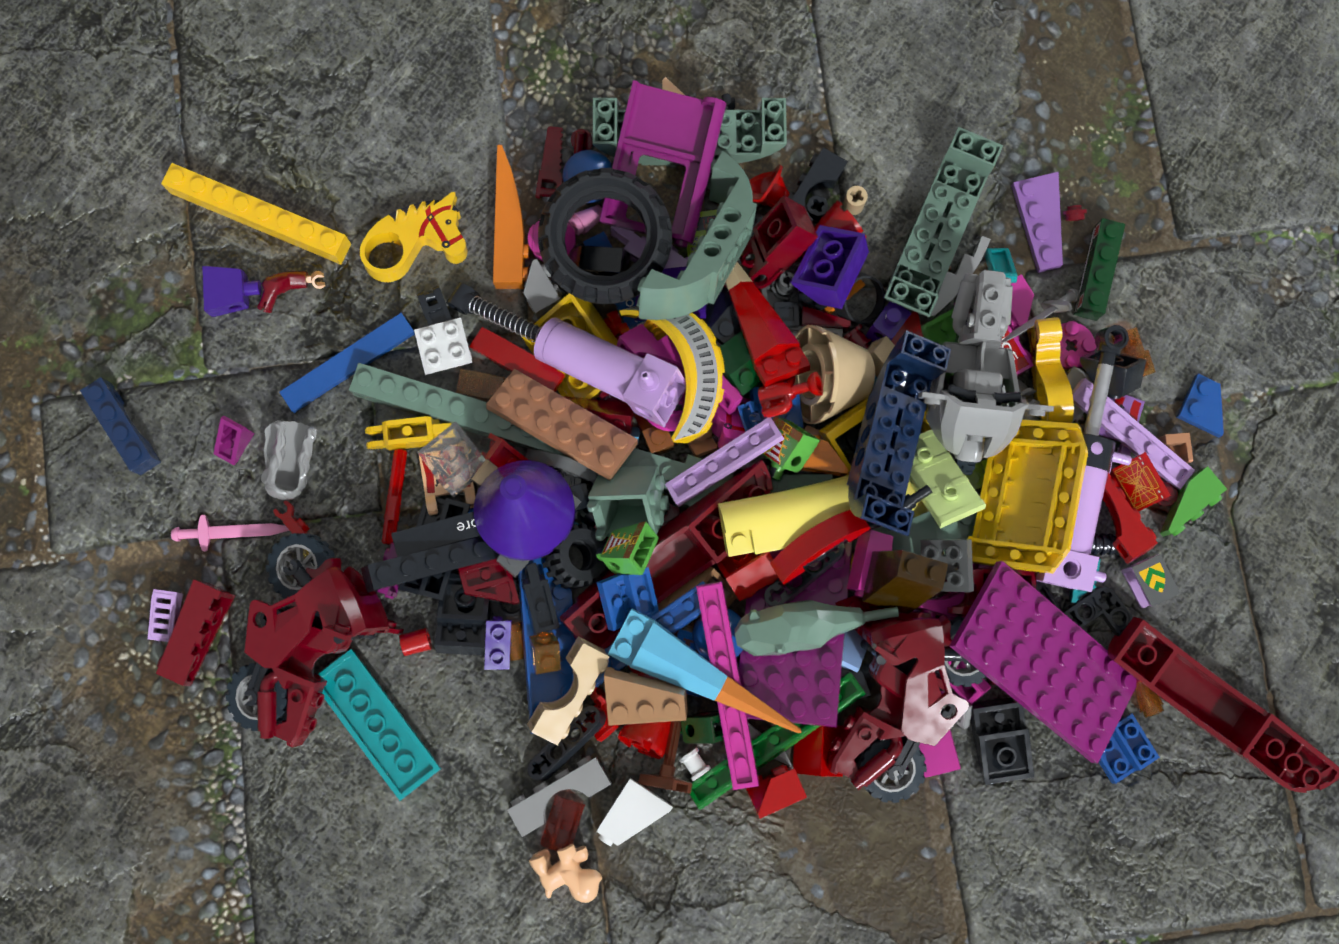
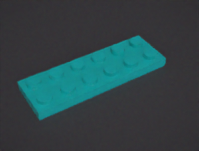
[318,649,442,801]

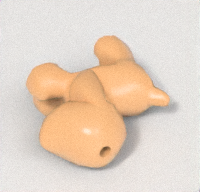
[529,844,602,903]

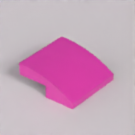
[906,729,961,778]

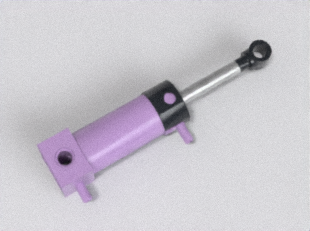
[1036,325,1132,592]

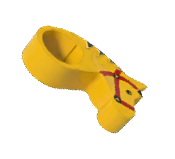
[360,192,468,282]
[1027,317,1074,423]

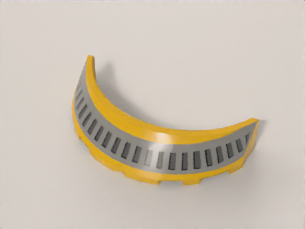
[619,306,725,443]

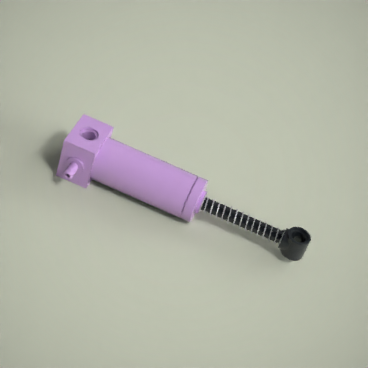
[446,282,686,427]

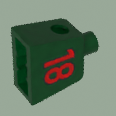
[680,710,724,744]

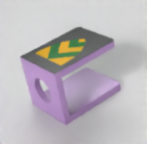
[1121,554,1180,608]

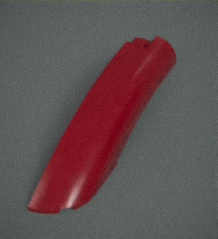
[559,460,772,650]
[1108,617,1339,793]

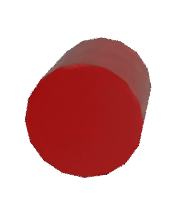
[399,628,432,656]

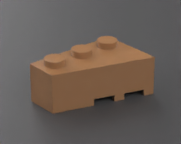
[604,666,688,725]

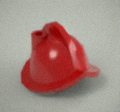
[749,164,790,208]

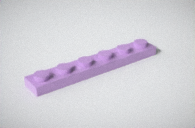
[1072,378,1195,489]

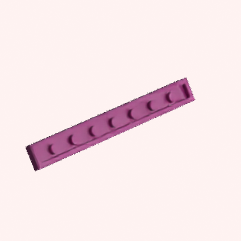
[696,582,759,790]

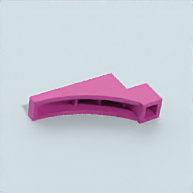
[617,324,743,415]

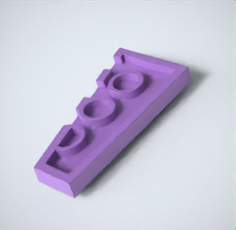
[1011,172,1063,273]

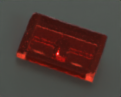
[541,795,585,851]

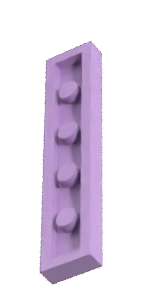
[665,418,784,507]

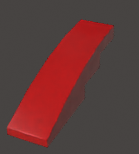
[469,327,565,392]

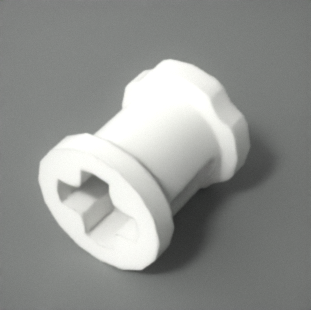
[679,747,711,781]

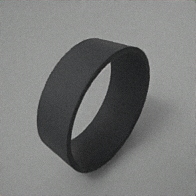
[834,272,886,325]

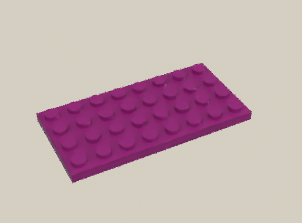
[739,540,853,727]
[949,561,1139,763]

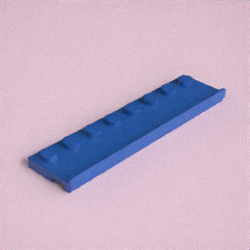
[518,558,583,734]

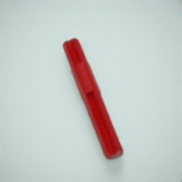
[382,449,407,545]

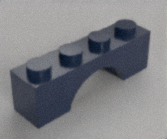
[80,377,161,476]

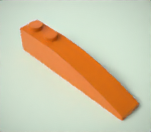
[493,145,529,289]

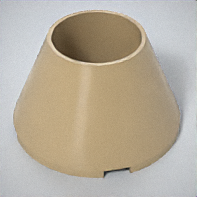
[794,325,875,424]

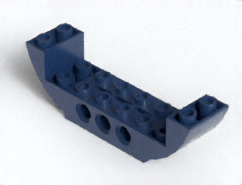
[847,330,951,536]

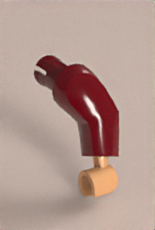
[257,271,325,313]

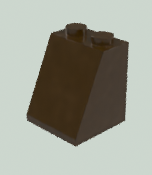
[862,550,948,614]

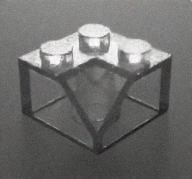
[417,421,486,497]

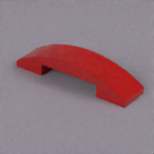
[770,509,871,585]

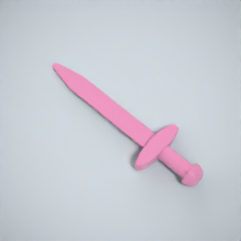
[171,515,289,552]

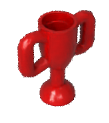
[758,371,823,418]

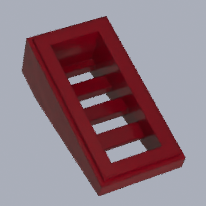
[800,306,851,333]

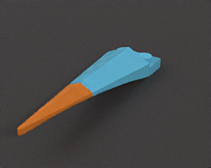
[608,608,802,733]

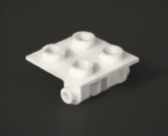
[414,318,472,375]

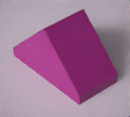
[213,416,255,465]

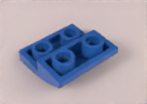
[1099,713,1160,784]

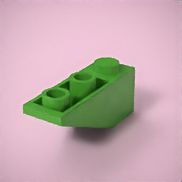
[1160,466,1227,537]

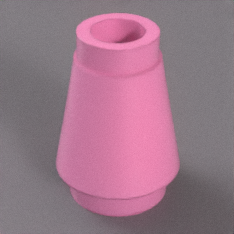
[569,205,602,235]

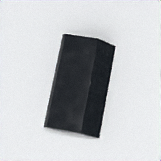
[398,497,470,601]

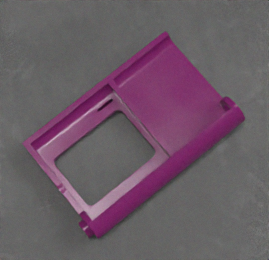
[599,80,726,248]

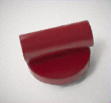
[571,129,593,154]

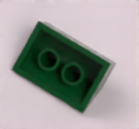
[719,330,761,396]

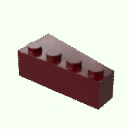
[156,579,236,686]

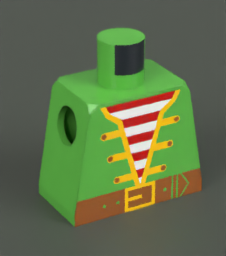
[762,416,820,480]
[596,521,659,575]

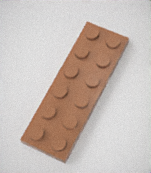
[486,369,638,481]

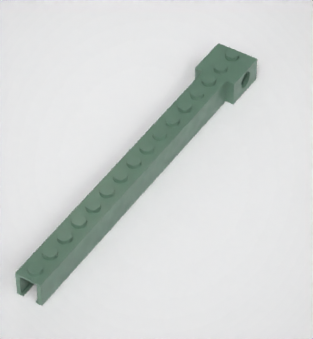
[349,363,734,509]

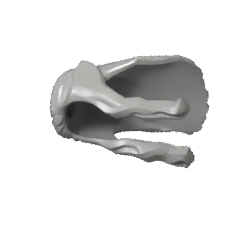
[261,420,317,500]

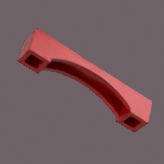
[1103,473,1158,564]

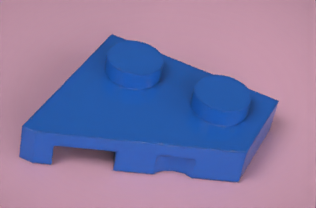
[1176,373,1224,438]

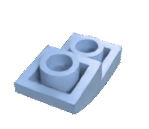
[842,629,866,672]

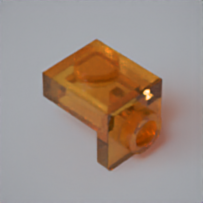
[529,632,561,674]

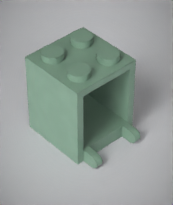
[587,465,670,541]

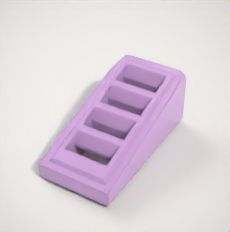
[148,589,183,642]

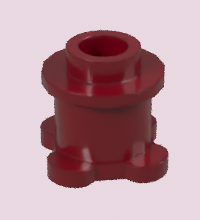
[843,324,872,349]

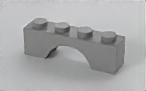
[507,755,612,837]

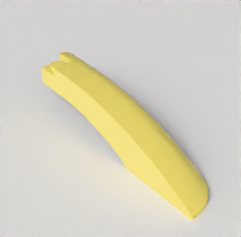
[718,475,928,557]

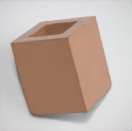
[1158,433,1193,464]

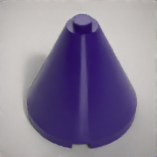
[474,460,575,560]

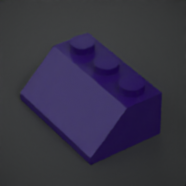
[791,225,869,309]

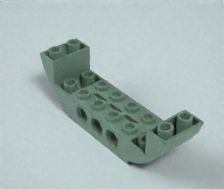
[593,98,787,165]
[884,127,1003,318]
[637,151,757,320]

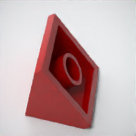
[793,725,844,777]

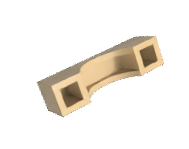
[527,636,609,745]

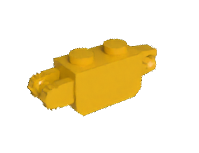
[365,416,454,451]

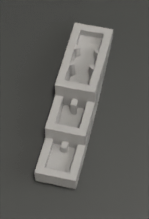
[926,236,991,322]

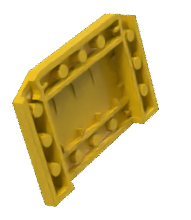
[968,419,1088,574]

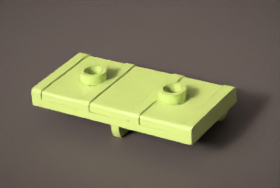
[909,429,986,528]

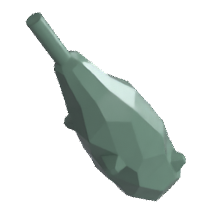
[735,600,899,656]

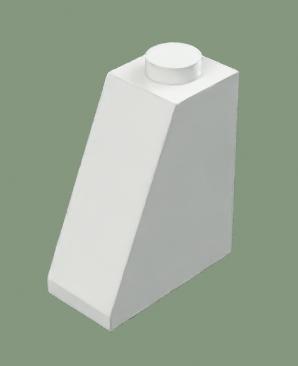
[596,778,673,846]

